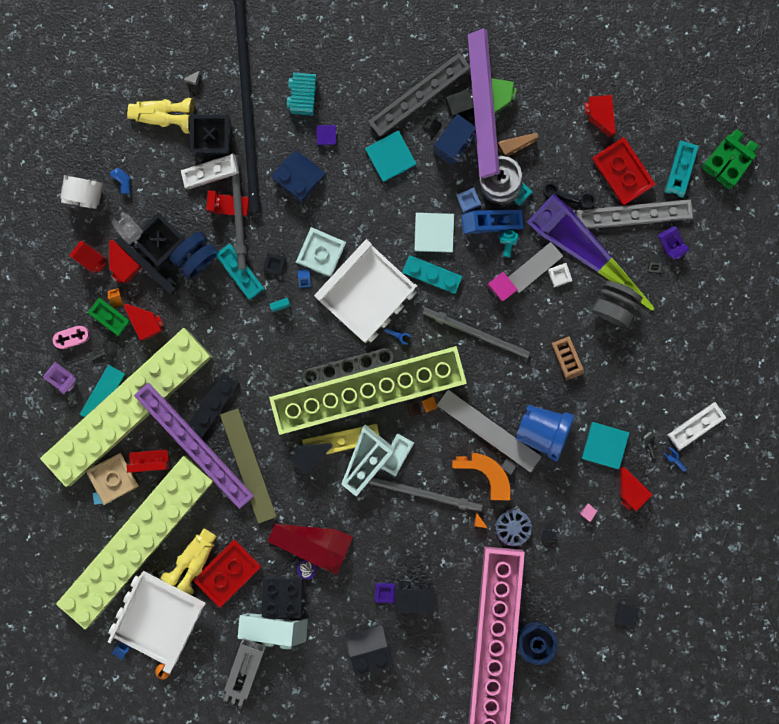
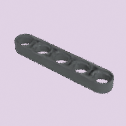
[302,349,393,386]

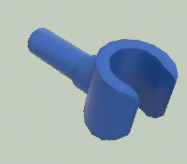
[384,327,411,344]
[664,447,687,472]

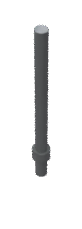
[232,155,247,270]
[422,307,530,359]
[369,477,483,512]

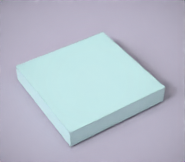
[415,213,454,253]
[296,227,346,277]

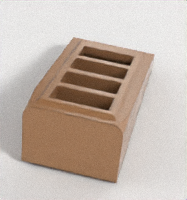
[497,133,538,157]
[552,336,584,381]

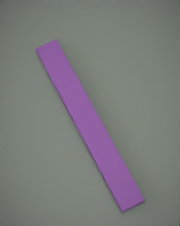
[468,28,500,179]
[134,382,254,509]

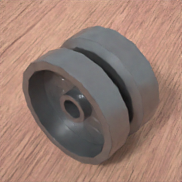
[479,156,523,205]

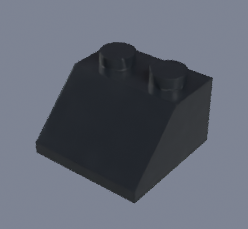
[345,624,393,676]

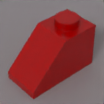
[584,95,616,137]
[109,240,143,284]
[69,241,107,274]
[123,304,164,341]
[619,467,652,511]

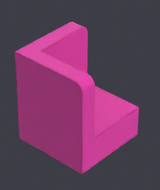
[487,272,518,301]

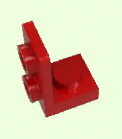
[206,191,248,216]

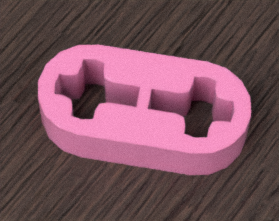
[53,326,90,349]

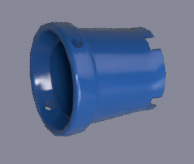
[515,404,575,462]

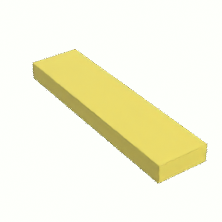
[302,424,380,454]

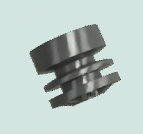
[592,281,643,328]

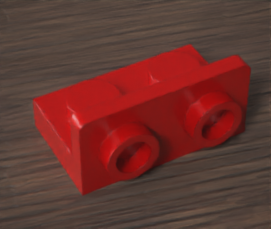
[126,450,169,473]

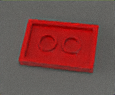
[591,137,656,206]
[193,539,261,608]

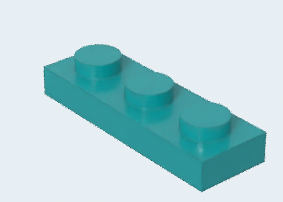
[402,255,462,294]

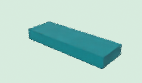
[217,243,265,300]
[80,365,126,417]

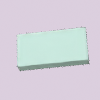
[381,433,414,476]

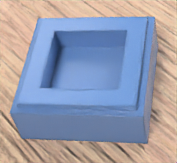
[456,188,481,213]

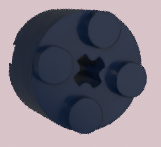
[517,622,558,665]

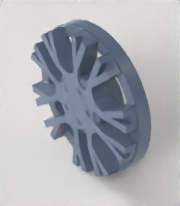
[496,510,532,546]

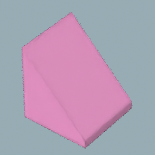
[580,503,597,522]

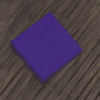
[316,125,336,146]
[375,582,395,603]

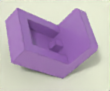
[43,362,76,394]

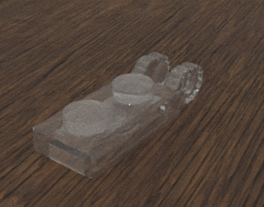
[112,211,143,245]

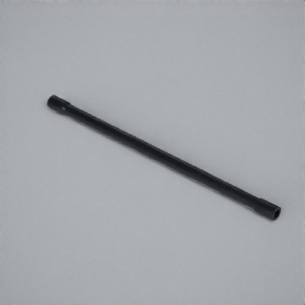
[233,0,261,214]

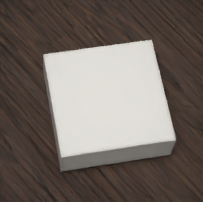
[548,263,572,287]

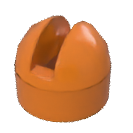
[155,663,171,679]

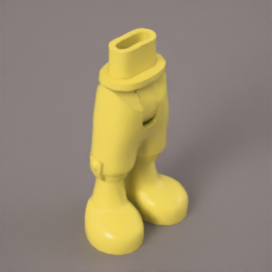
[127,98,194,133]
[161,529,217,596]

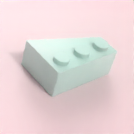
[342,425,395,496]
[238,613,308,649]

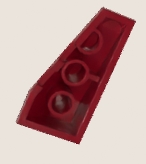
[267,523,353,574]

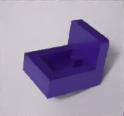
[657,226,689,259]

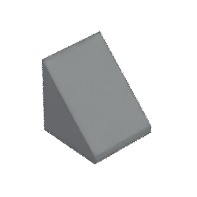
[184,71,201,86]

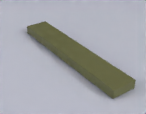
[220,408,277,523]

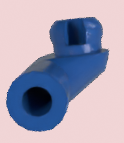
[110,168,130,195]

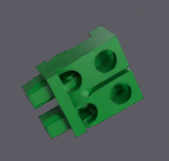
[700,129,758,189]

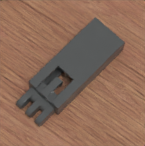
[223,638,266,707]

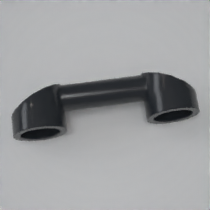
[543,182,596,209]

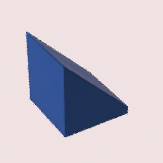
[298,269,311,288]
[112,641,130,660]

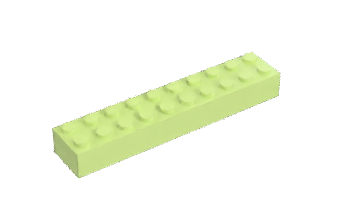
[40,328,212,487]
[269,346,467,435]
[56,455,214,629]

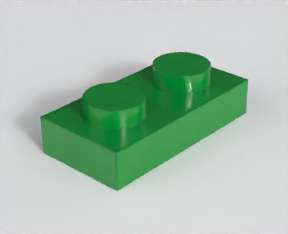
[88,298,131,336]

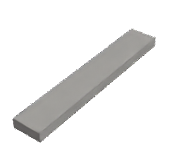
[576,200,693,229]
[437,390,541,472]

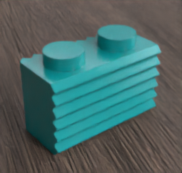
[287,73,317,116]

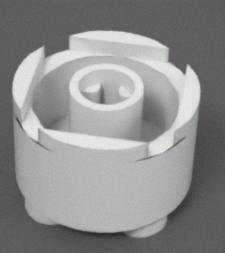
[60,175,103,209]

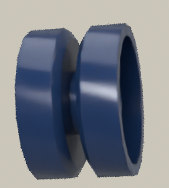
[169,231,219,279]

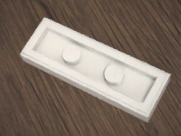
[181,154,239,190]
[667,402,726,451]

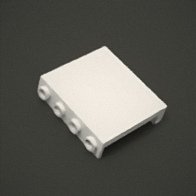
[314,239,417,343]
[108,571,206,674]

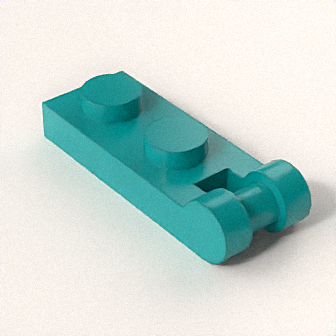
[664,141,699,198]

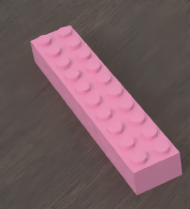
[468,547,525,724]

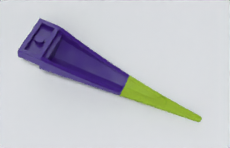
[527,194,654,310]

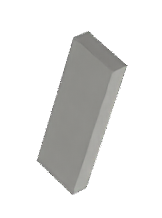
[508,242,563,293]

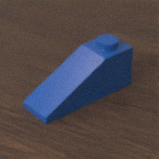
[462,210,524,234]

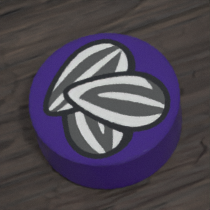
[297,560,317,579]

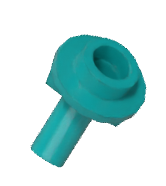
[499,230,518,258]

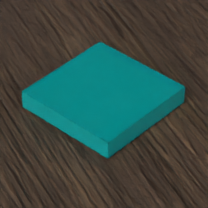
[365,130,416,182]
[581,422,629,469]

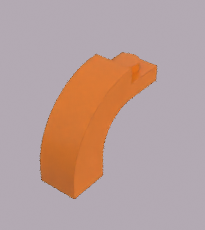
[452,453,510,500]

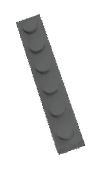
[368,53,471,137]

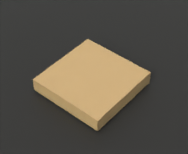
[86,453,139,505]

